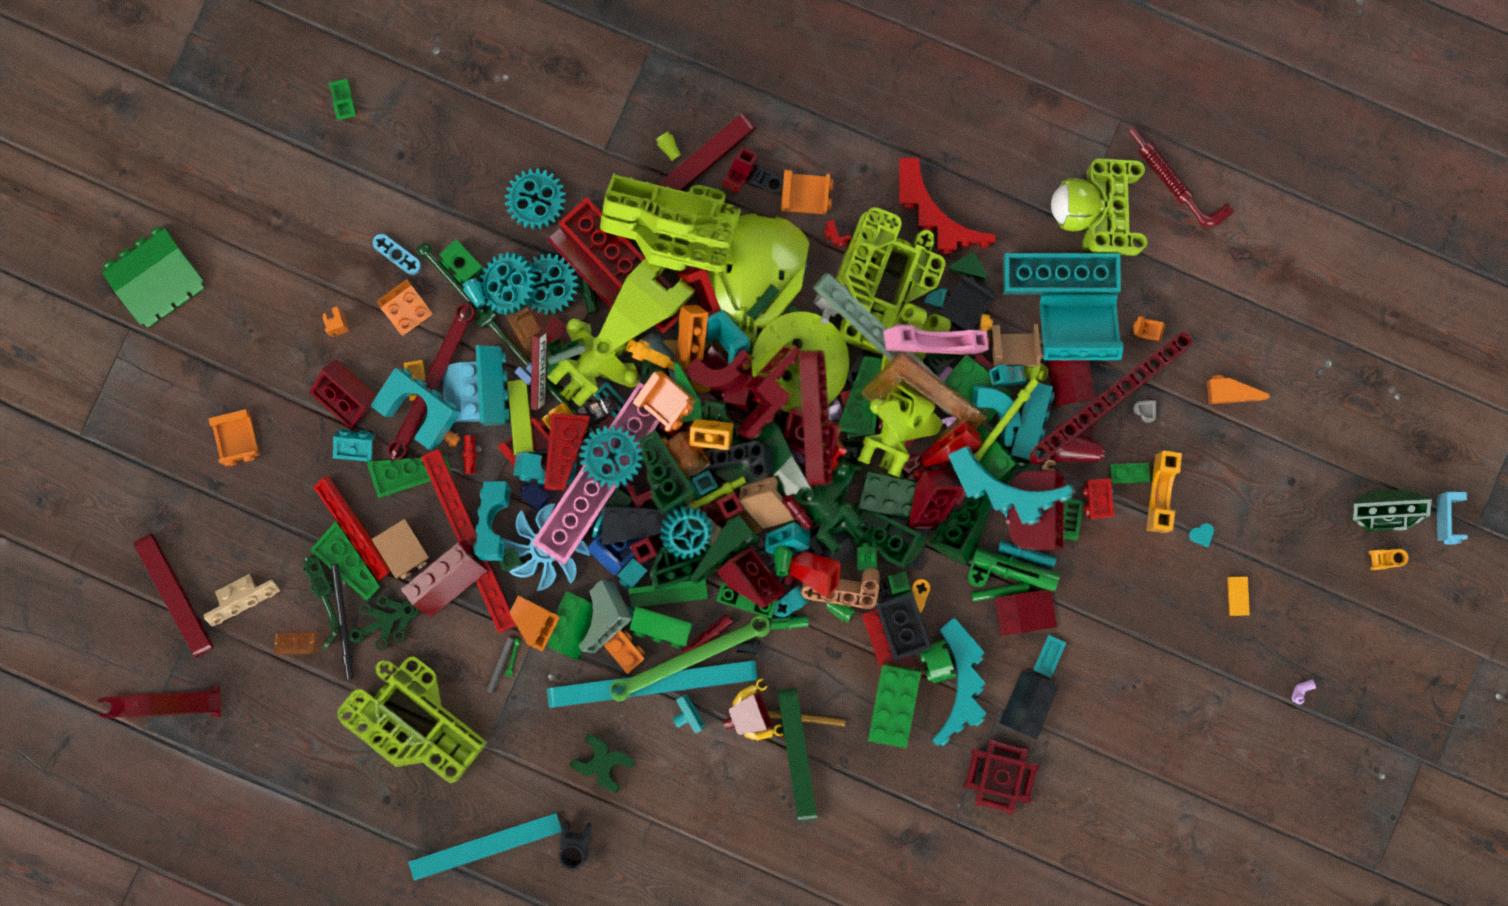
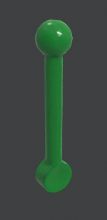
[505,638,521,677]

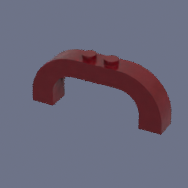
[630,492,743,564]

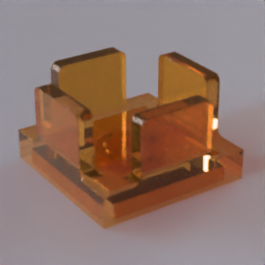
[506,308,548,355]

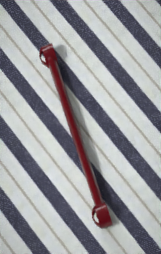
[387,303,476,460]

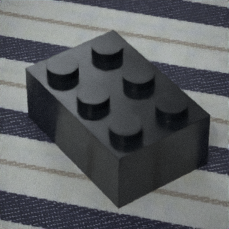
[876,590,932,660]

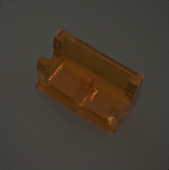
[274,632,316,655]

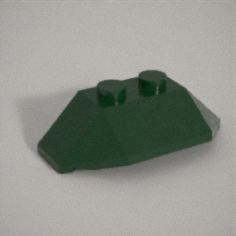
[1352,489,1432,532]
[650,536,724,591]

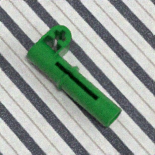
[968,547,1060,592]

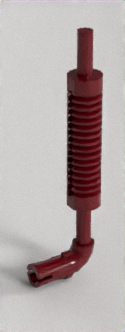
[1129,127,1234,227]

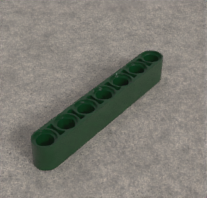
[777,687,817,823]

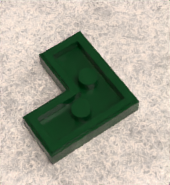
[547,337,586,365]

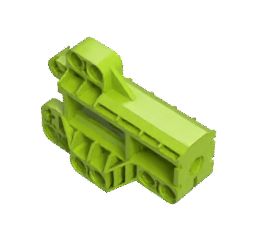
[600,173,741,272]
[835,207,946,357]
[337,657,487,783]

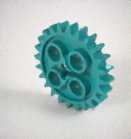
[504,168,567,231]
[480,252,538,315]
[518,253,580,316]
[579,425,643,489]

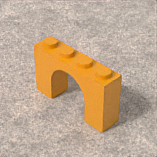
[1146,451,1182,533]

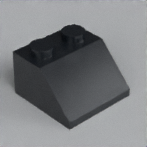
[808,525,857,563]

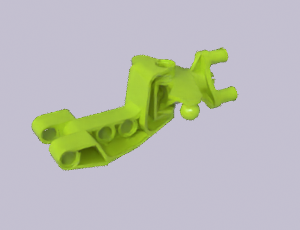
[547,258,695,407]
[858,304,951,477]

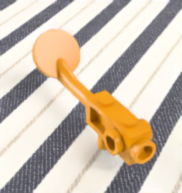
[626,340,712,393]

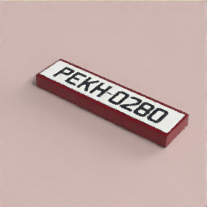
[531,331,547,410]

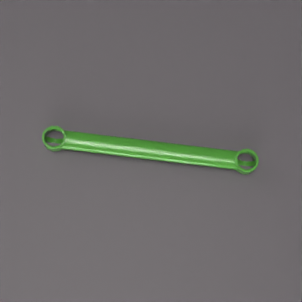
[610,615,770,701]

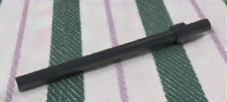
[331,563,354,679]

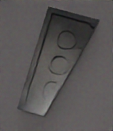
[601,506,681,545]

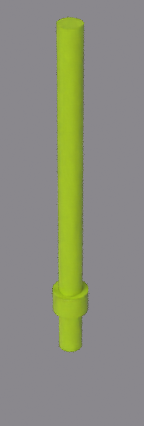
[974,378,1039,461]
[684,476,747,510]

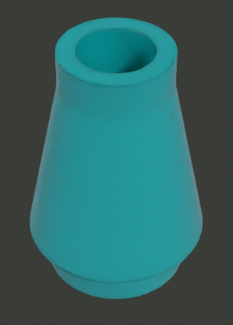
[463,278,486,308]

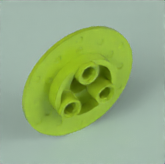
[751,312,849,413]

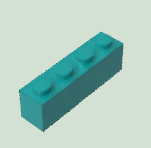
[1010,383,1055,461]

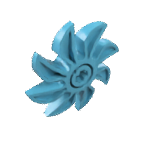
[503,503,590,591]

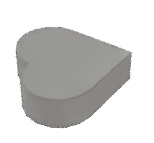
[1133,400,1156,423]

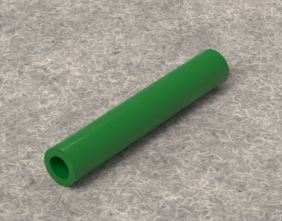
[971,582,1030,602]

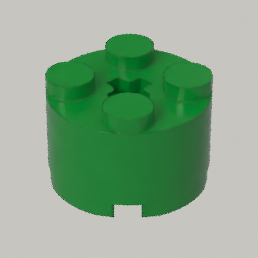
[920,639,956,683]

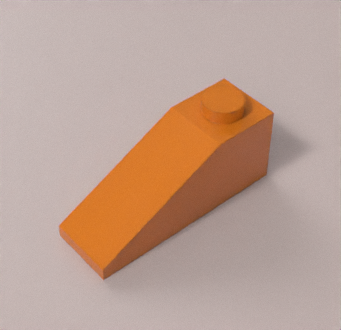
[1207,375,1270,404]

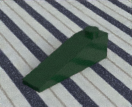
[639,430,700,514]
[929,490,993,566]
[854,502,927,569]
[690,515,760,585]

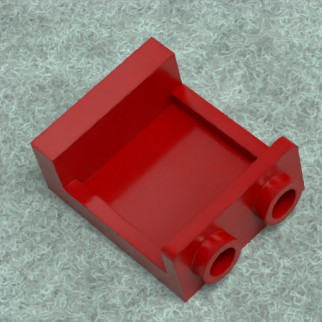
[677,267,721,317]
[498,418,550,467]

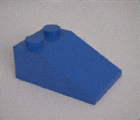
[588,506,643,576]

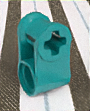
[774,585,810,618]

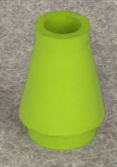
[656,132,681,161]

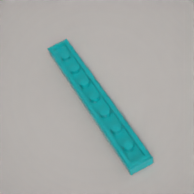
[408,813,562,881]

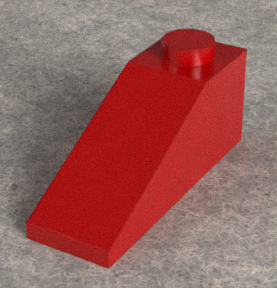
[921,420,982,467]

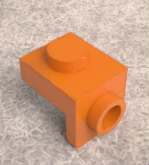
[1133,316,1166,342]

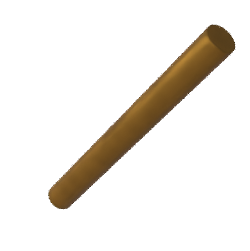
[768,710,845,727]

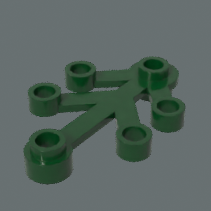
[348,595,418,650]

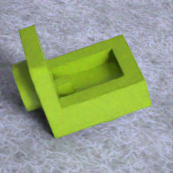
[1024,363,1049,384]

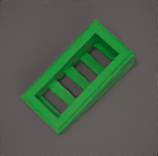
[1064,499,1084,541]

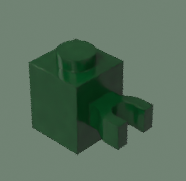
[640,361,662,385]

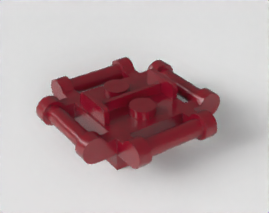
[963,737,1040,815]

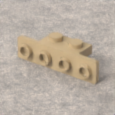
[203,574,280,626]

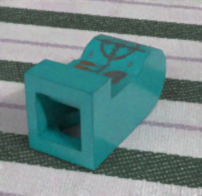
[989,365,1026,387]

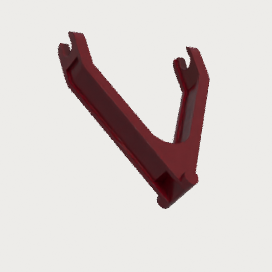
[97,686,221,718]

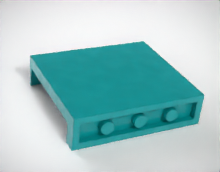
[1039,294,1123,360]

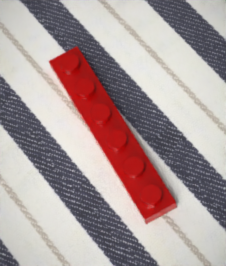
[313,476,391,581]

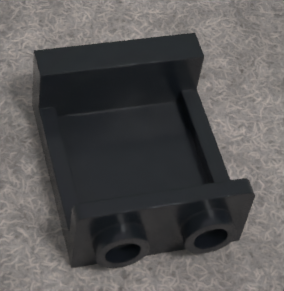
[938,275,996,331]

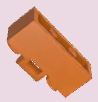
[675,305,708,368]

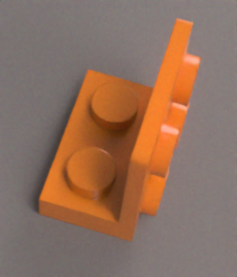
[376,279,432,336]

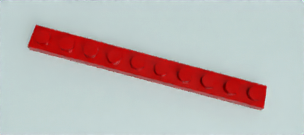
[421,449,516,633]

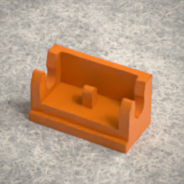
[323,306,350,338]

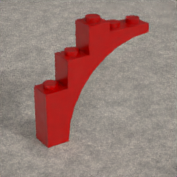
[899,158,995,255]

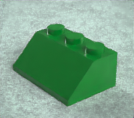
[546,591,593,660]
[630,607,693,649]

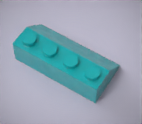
[476,345,510,426]

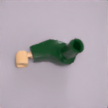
[1003,460,1056,486]

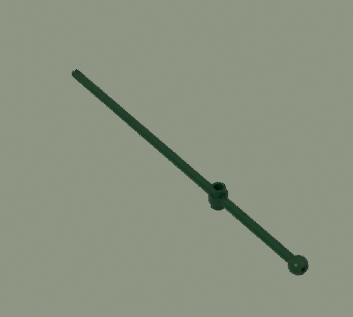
[417,242,597,437]

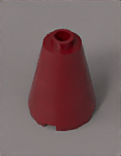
[1050,424,1105,462]

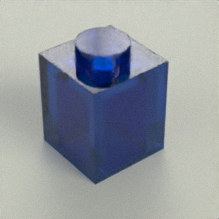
[520,481,551,511]

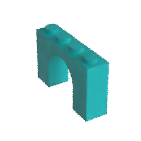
[370,367,461,450]

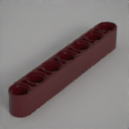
[657,113,757,191]
[800,350,832,485]
[134,533,214,658]

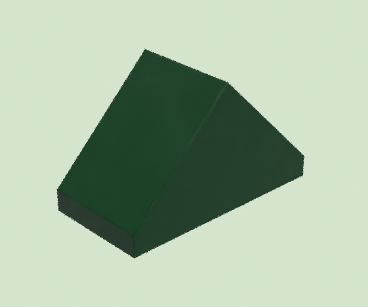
[948,252,988,281]
[841,442,861,472]

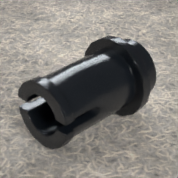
[736,640,760,656]

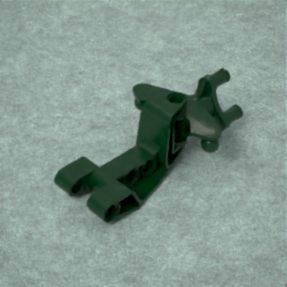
[730,402,866,554]

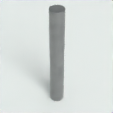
[486,637,514,693]

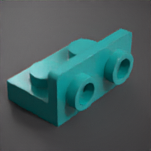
[333,429,375,462]

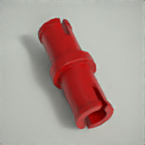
[462,435,477,474]

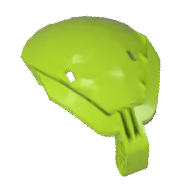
[707,213,809,354]

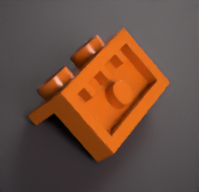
[604,630,645,674]

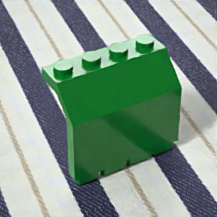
[102,225,205,328]

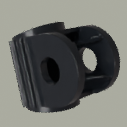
[557,819,592,871]

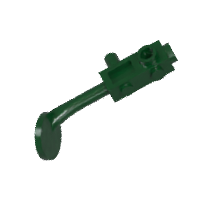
[301,555,339,650]

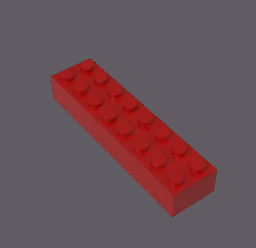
[559,197,689,336]

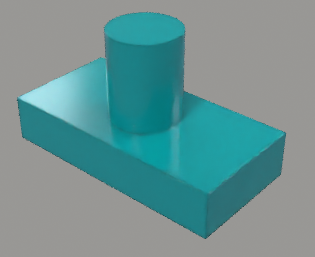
[673,694,706,734]

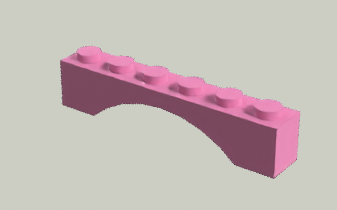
[884,325,989,355]

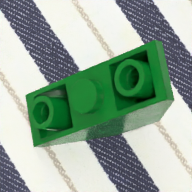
[716,583,777,619]

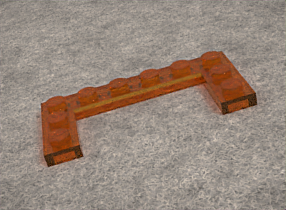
[861,352,987,444]

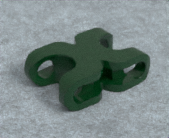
[569,734,636,793]

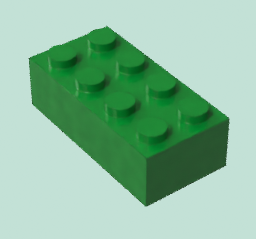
[868,661,921,748]

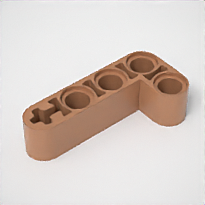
[802,568,880,609]

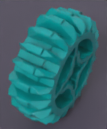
[661,506,713,558]

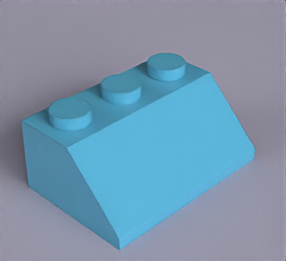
[443,362,480,423]

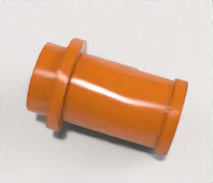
[443,430,461,447]

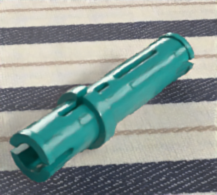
[998,540,1057,568]

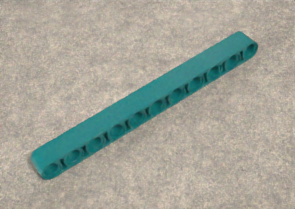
[547,661,758,708]

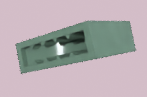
[579,580,632,654]

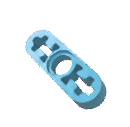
[373,234,421,275]

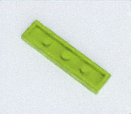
[507,380,534,456]

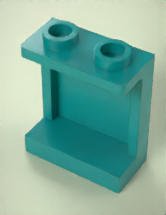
[705,310,750,365]

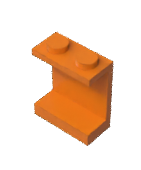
[781,170,833,215]

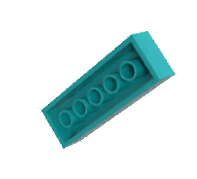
[1003,253,1121,295]

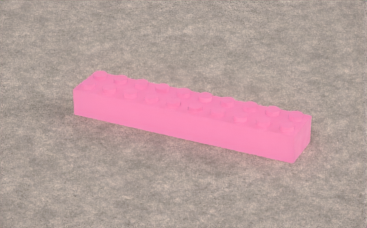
[532,382,660,565]

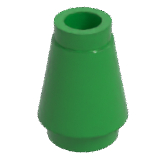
[773,546,793,576]
[826,603,856,623]

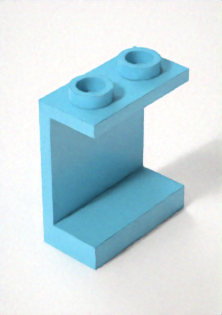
[1437,492,1468,545]

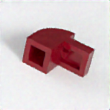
[721,146,759,193]

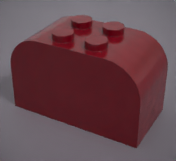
[1006,471,1064,551]

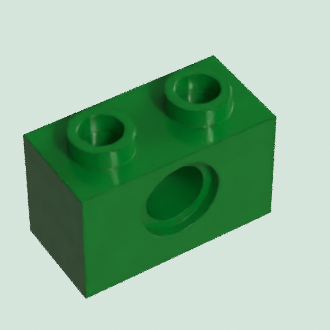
[439,240,483,283]

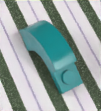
[972,385,1021,446]

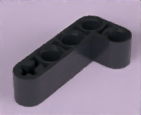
[696,441,774,479]

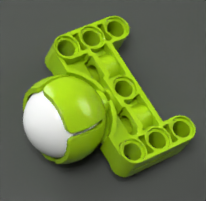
[1051,159,1147,256]

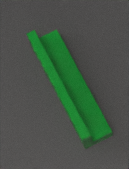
[628,579,708,608]

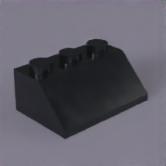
[999,670,1060,740]

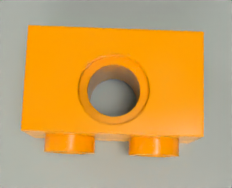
[690,419,733,450]

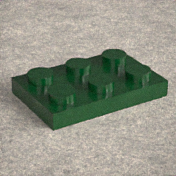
[858,470,918,519]

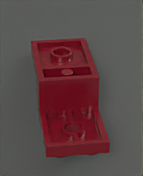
[735,344,801,439]

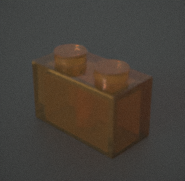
[666,432,710,475]

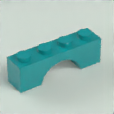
[474,481,511,561]

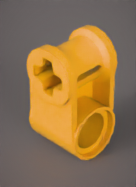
[1369,549,1408,570]
[910,579,930,612]

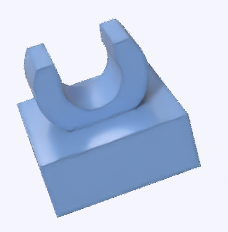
[515,363,532,385]

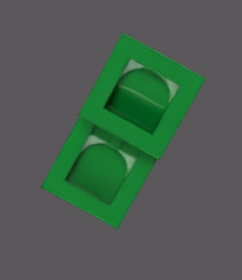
[329,79,356,120]

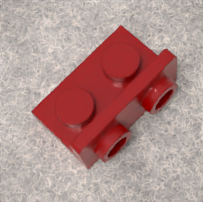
[1082,478,1114,520]

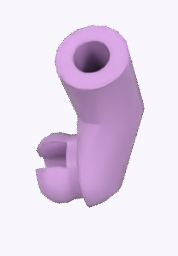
[1292,679,1316,704]

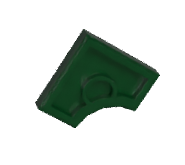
[704,399,742,444]

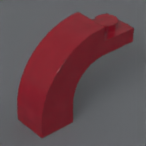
[684,349,755,390]

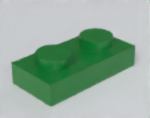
[1110,463,1150,484]

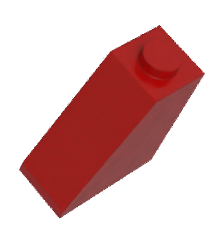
[790,550,841,598]

